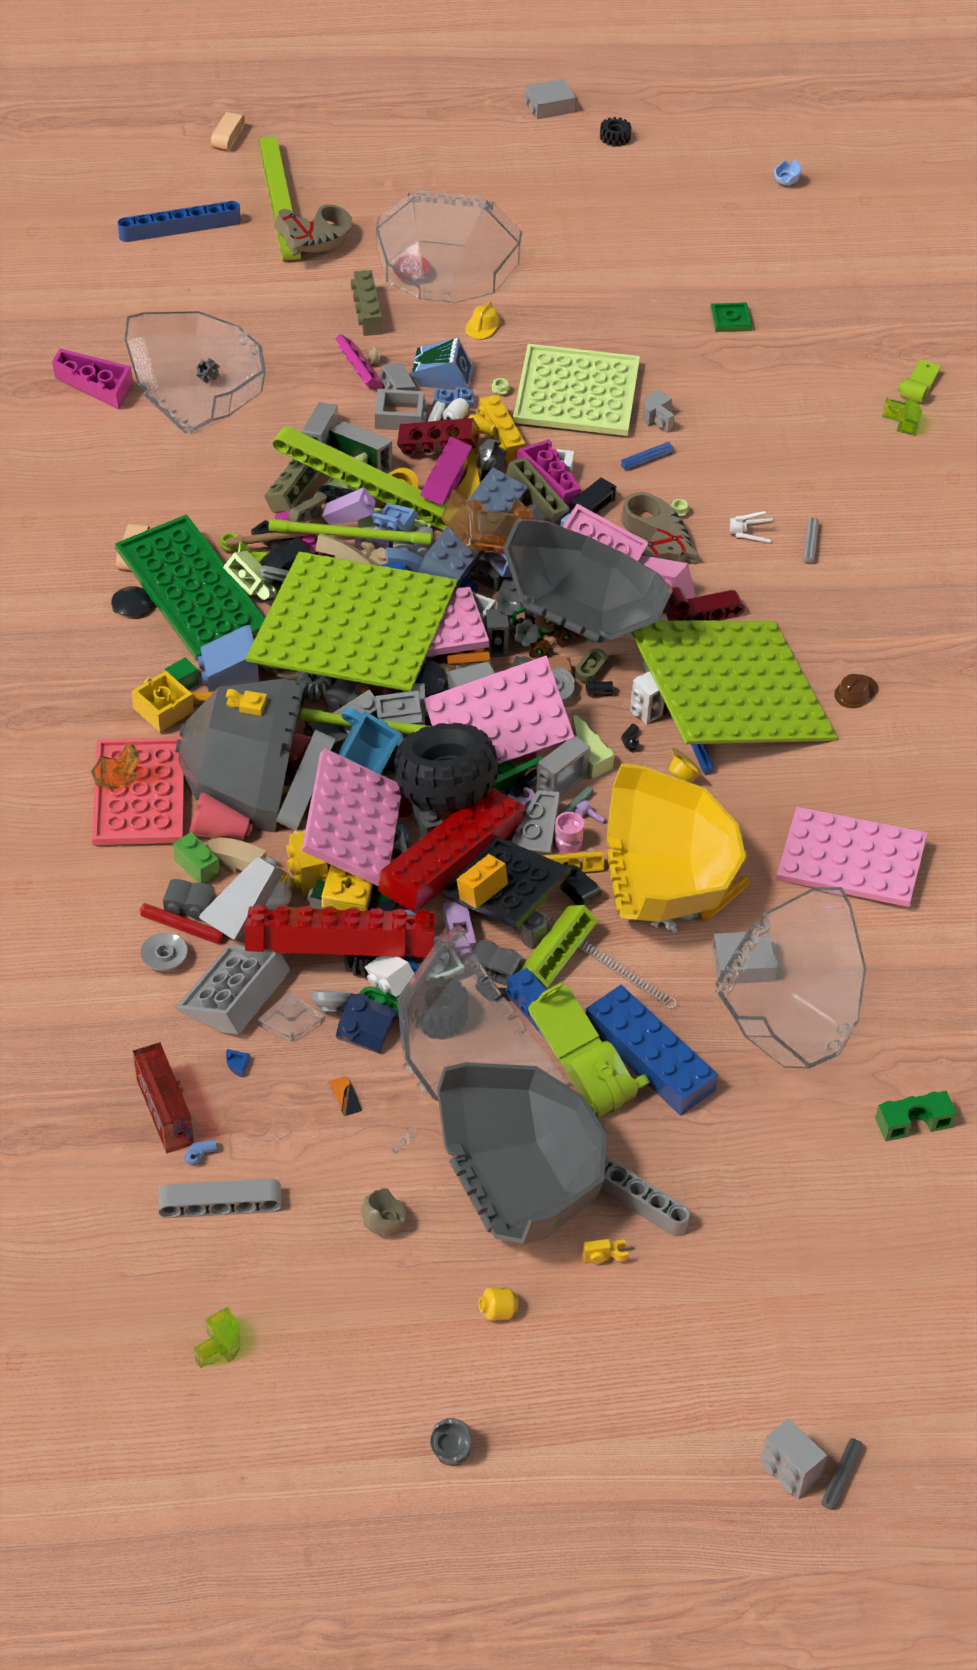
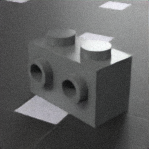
[485,609,512,657]

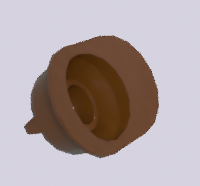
[834,674,878,708]

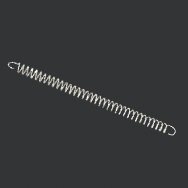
[540,913,676,1008]

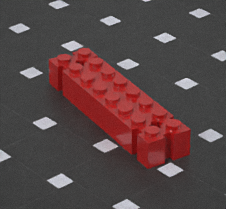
[245,904,435,958]

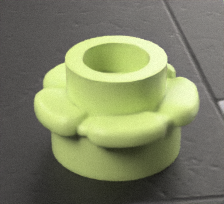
[492,378,510,396]
[670,499,689,517]

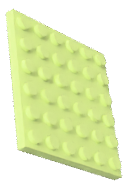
[513,344,640,436]

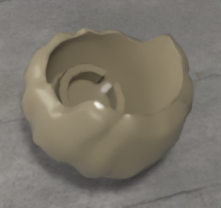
[361,1188,407,1236]

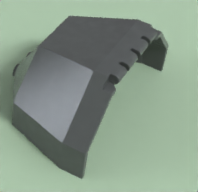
[503,519,673,643]
[175,679,307,832]
[437,1062,607,1244]

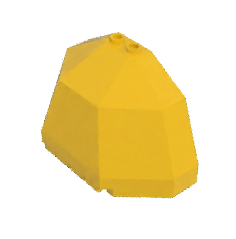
[606,763,747,922]

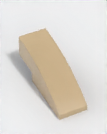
[315,533,375,565]
[205,837,267,873]

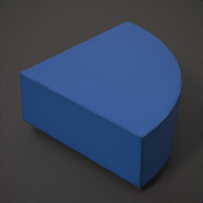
[226,1049,250,1077]

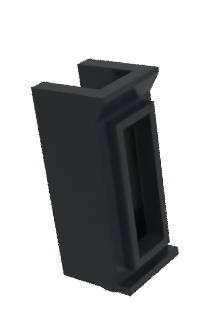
[571,477,617,514]

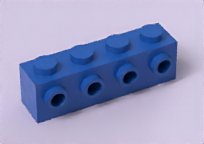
[506,967,546,1039]

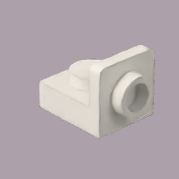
[556,449,574,474]

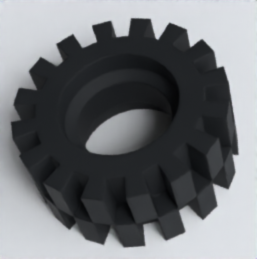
[600,117,631,147]

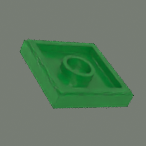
[710,302,752,332]

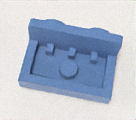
[369,503,419,532]

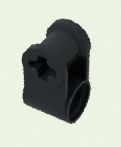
[560,865,601,906]

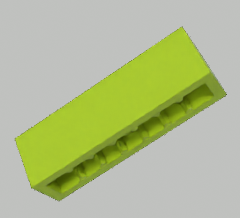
[518,905,598,988]

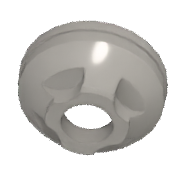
[310,990,353,1012]

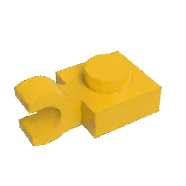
[226,689,267,716]
[583,1239,629,1264]

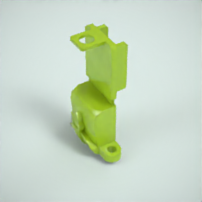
[528,982,650,1119]

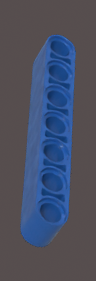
[118,201,241,242]

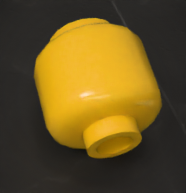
[478,1286,518,1321]

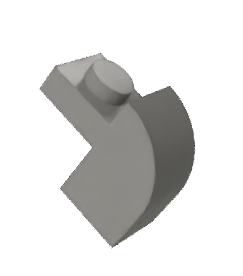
[643,389,674,433]

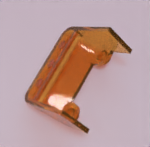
[441,490,535,554]

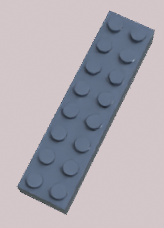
[418,468,527,589]

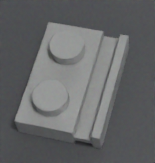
[375,691,423,724]

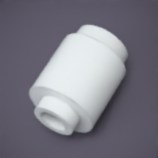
[442,398,469,420]

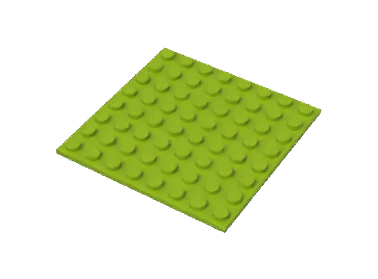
[245,552,458,692]
[631,620,838,744]

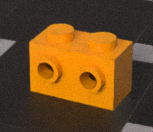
[457,854,508,909]

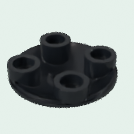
[111,586,153,619]
[415,660,446,698]

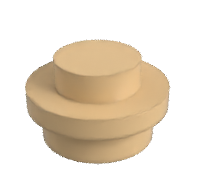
[366,346,381,365]

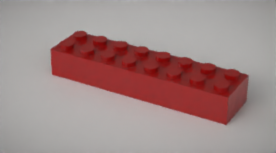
[378,788,525,913]

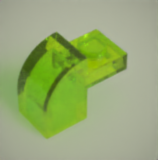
[882,398,922,436]
[194,1307,241,1368]

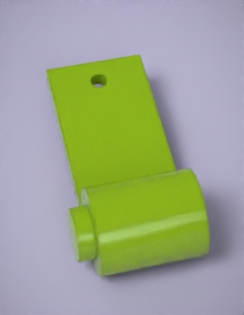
[898,359,941,403]

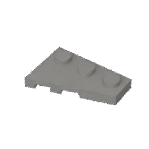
[511,790,560,855]

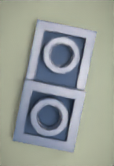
[433,386,474,408]
[385,547,424,572]

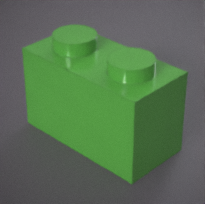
[173,832,220,884]

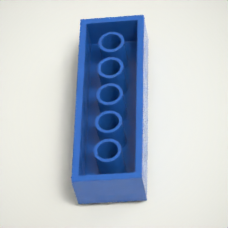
[586,985,718,1116]

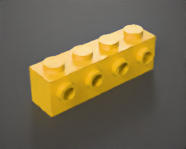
[477,395,525,465]

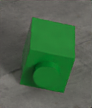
[165,657,199,690]

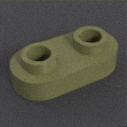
[576,648,607,682]

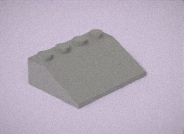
[176,945,291,1035]

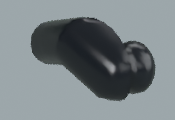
[621,724,639,751]

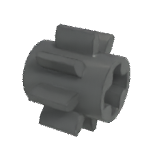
[196,358,220,383]

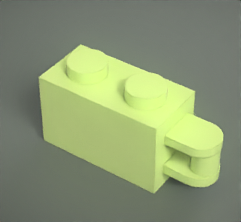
[223,551,277,599]

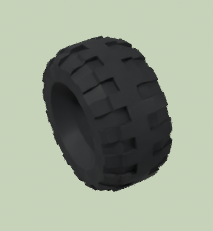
[394,722,498,811]

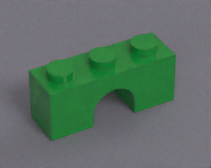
[875,1090,957,1142]

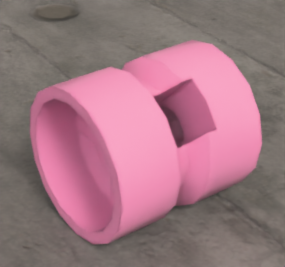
[554,812,584,854]

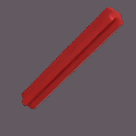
[139,903,224,944]

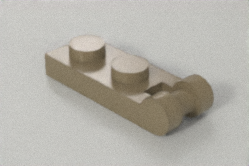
[288,492,327,523]

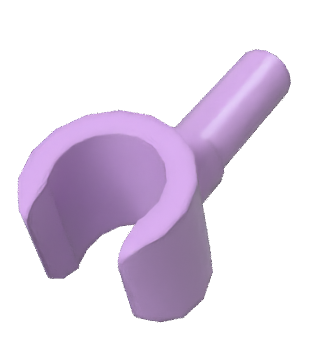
[575,801,606,823]

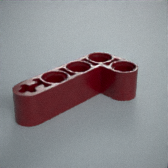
[663,587,745,621]

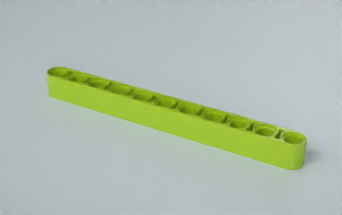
[259,136,301,261]
[272,426,460,531]

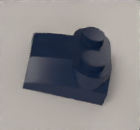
[336,994,398,1054]

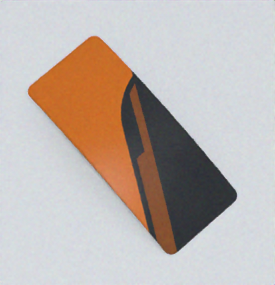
[329,1076,361,1116]

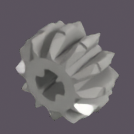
[297,672,332,702]

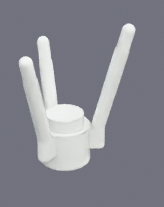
[730,511,774,543]

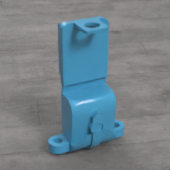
[338,707,404,774]

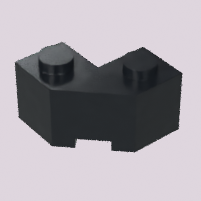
[261,538,320,583]

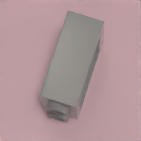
[375,389,428,430]
[536,735,590,797]

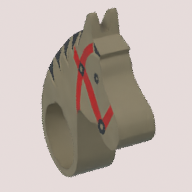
[274,204,352,256]
[621,492,699,565]

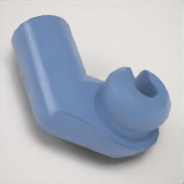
[185,1139,217,1165]

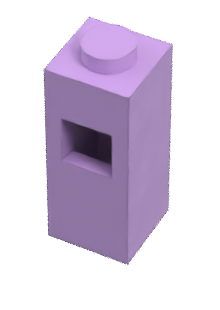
[322,488,376,525]
[443,901,476,959]

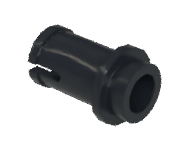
[586,679,613,696]

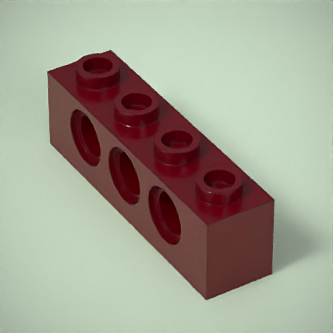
[397,418,480,455]

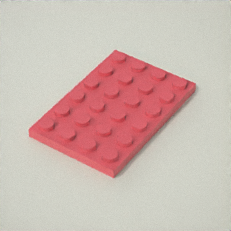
[92,738,184,845]

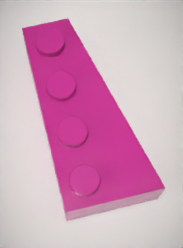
[52,349,133,409]
[420,436,472,505]
[516,439,581,510]

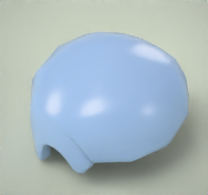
[774,160,802,186]

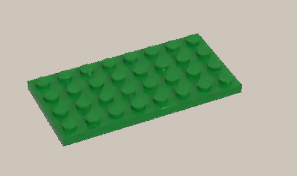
[115,514,265,661]

